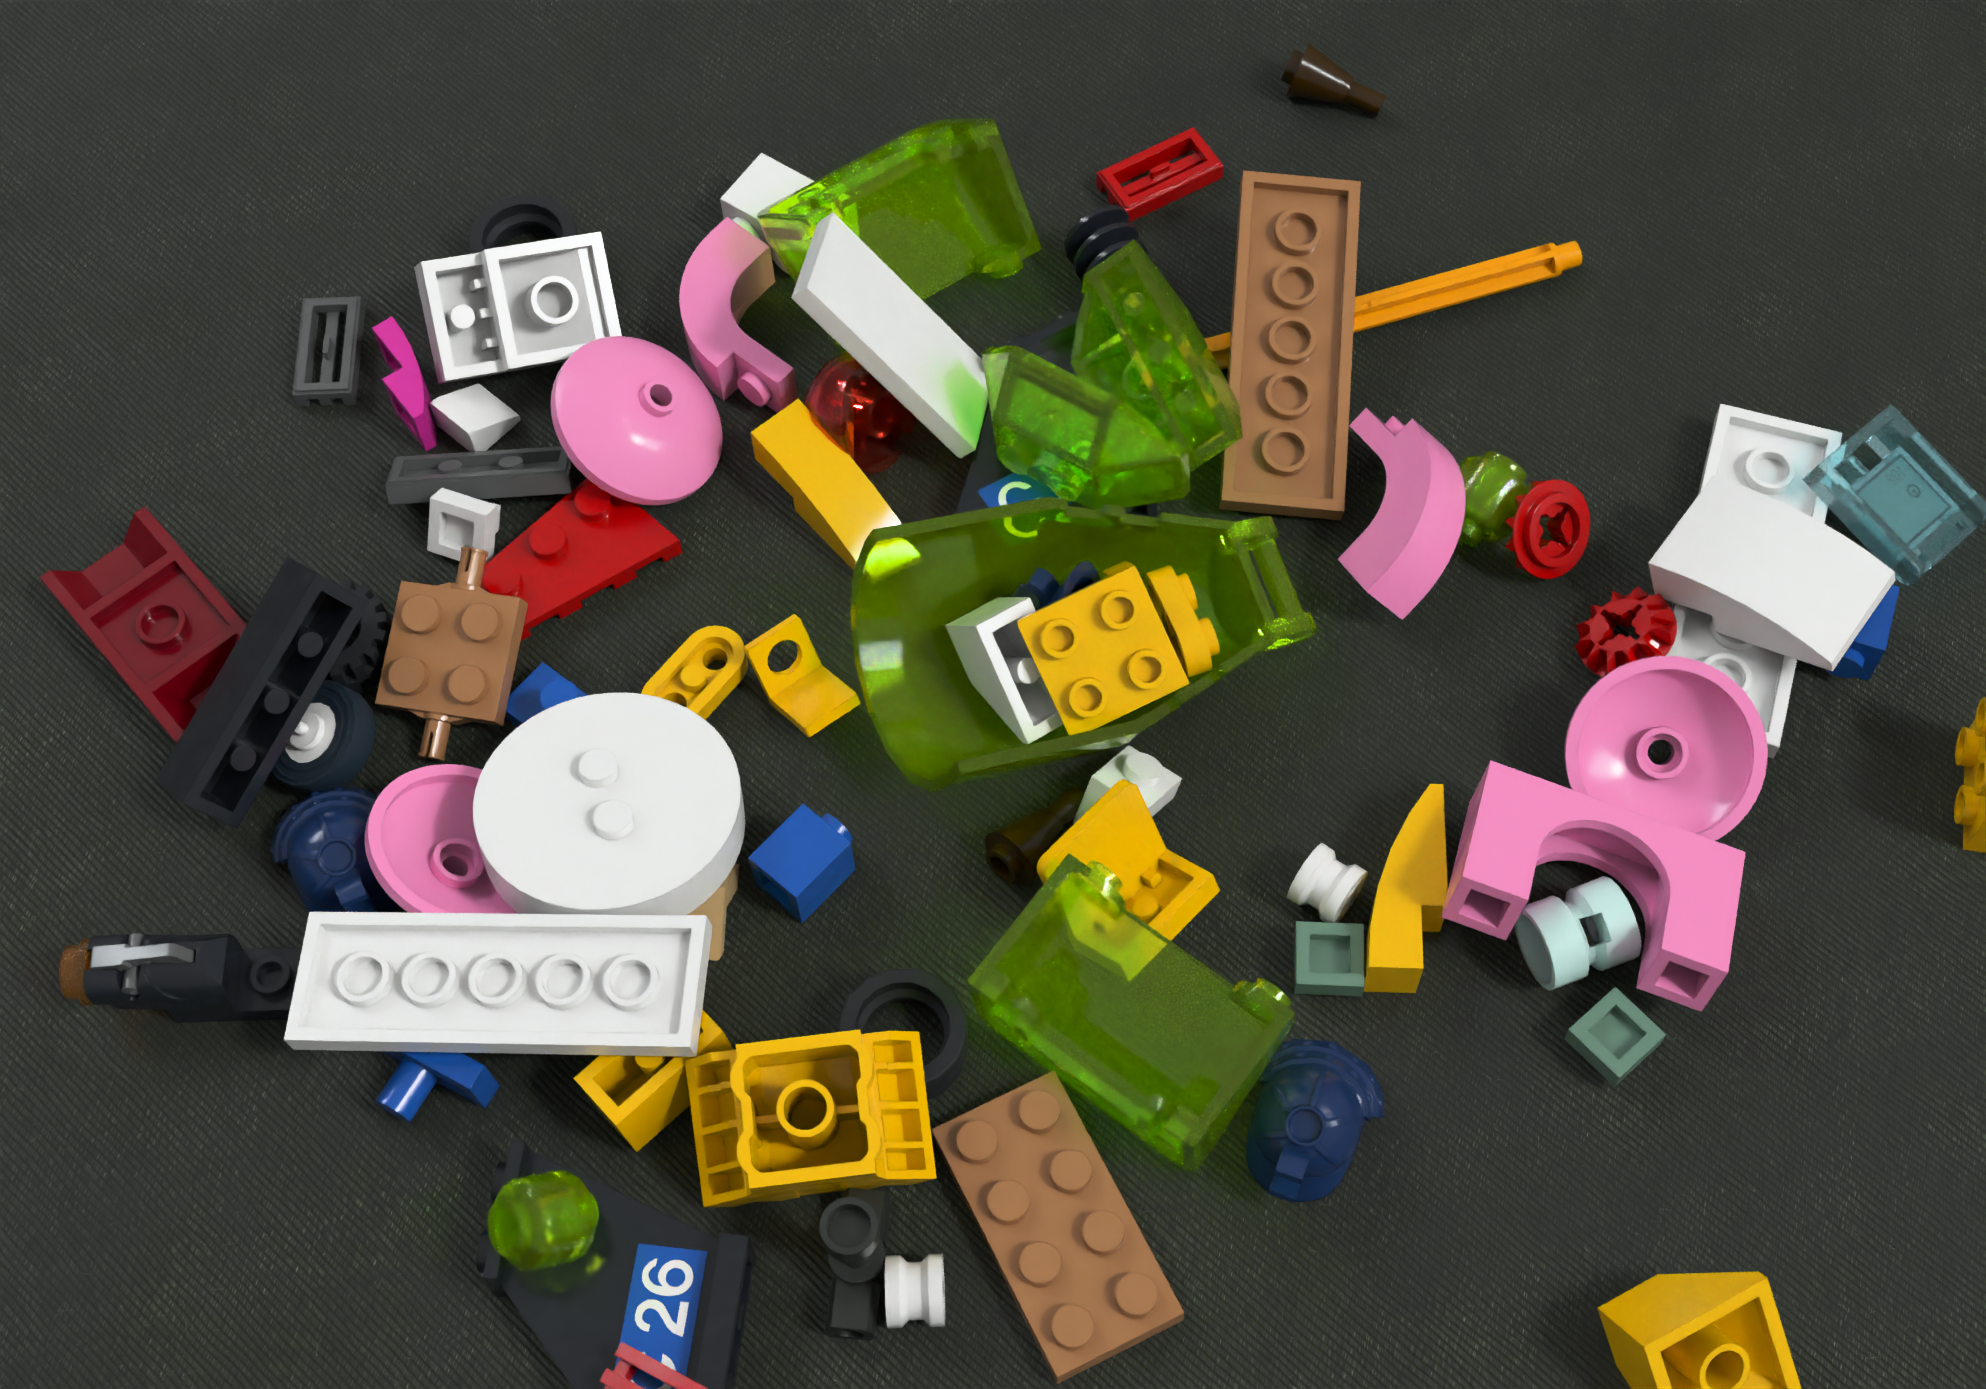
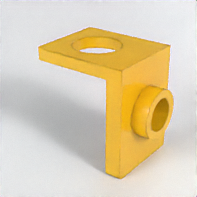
[744,614,861,737]

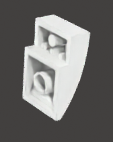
[414,232,622,384]
[1648,476,1896,671]

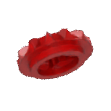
[1504,479,1590,579]
[1574,586,1677,677]

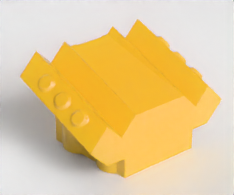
[685,1029,937,1208]

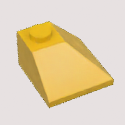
[1597,1271,1802,1389]

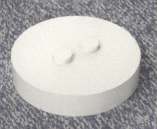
[473,693,745,915]

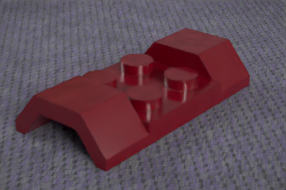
[40,506,247,744]

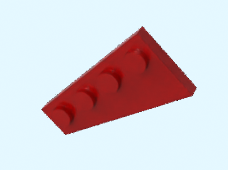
[480,478,683,641]

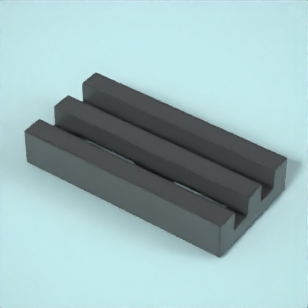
[292,296,366,407]

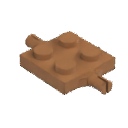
[375,546,528,762]

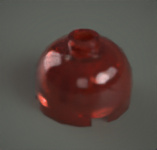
[805,352,917,474]

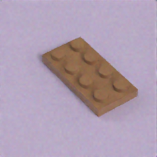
[931,1070,1184,1384]

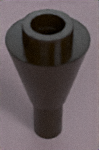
[1281,43,1386,117]
[985,786,1085,885]

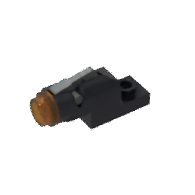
[59,933,302,1023]

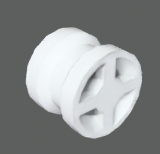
[1287,843,1368,923]
[885,1253,945,1328]

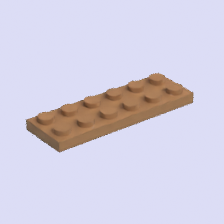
[1219,170,1361,521]

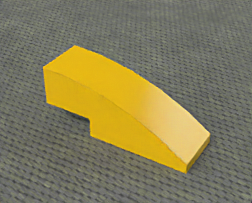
[750,399,919,589]
[1363,784,1448,993]

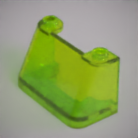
[757,118,1042,353]
[967,853,1295,1174]

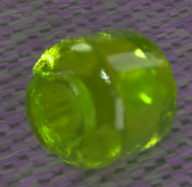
[1458,451,1529,547]
[487,1170,599,1271]

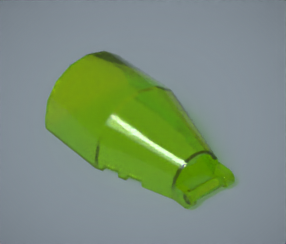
[850,497,1318,793]

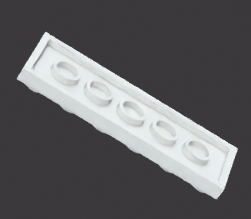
[1666,404,1842,758]
[284,912,713,1057]

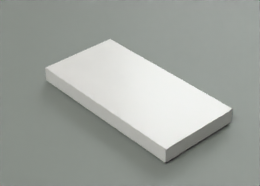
[791,212,994,459]

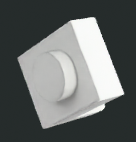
[1073,745,1182,824]

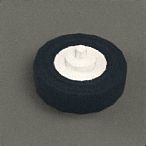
[272,680,376,795]

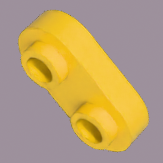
[1144,565,1220,678]
[641,626,748,720]

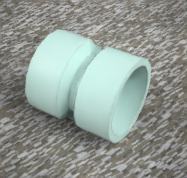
[1514,876,1641,991]

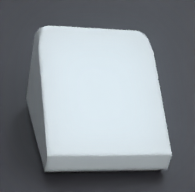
[429,383,521,452]

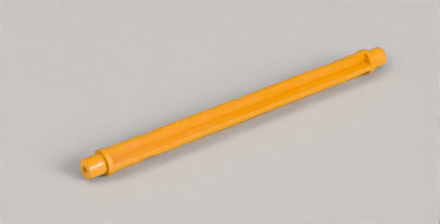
[1131,241,1582,389]

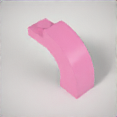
[679,217,799,413]
[1338,408,1466,620]

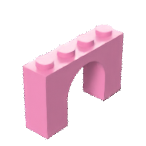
[1441,760,1746,1012]

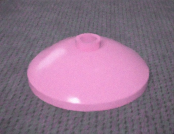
[550,336,723,505]
[1564,656,1768,841]
[365,764,518,914]

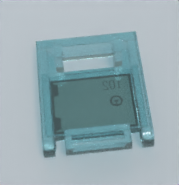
[1802,404,1986,586]

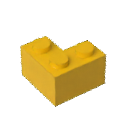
[574,1009,734,1152]

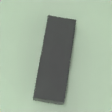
[385,446,577,505]

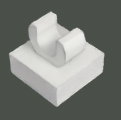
[427,488,501,564]

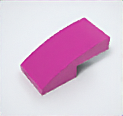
[372,316,437,452]

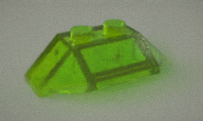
[1071,240,1243,472]
[981,345,1191,512]

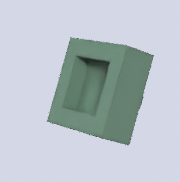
[1294,921,1365,997]
[1564,987,1666,1087]

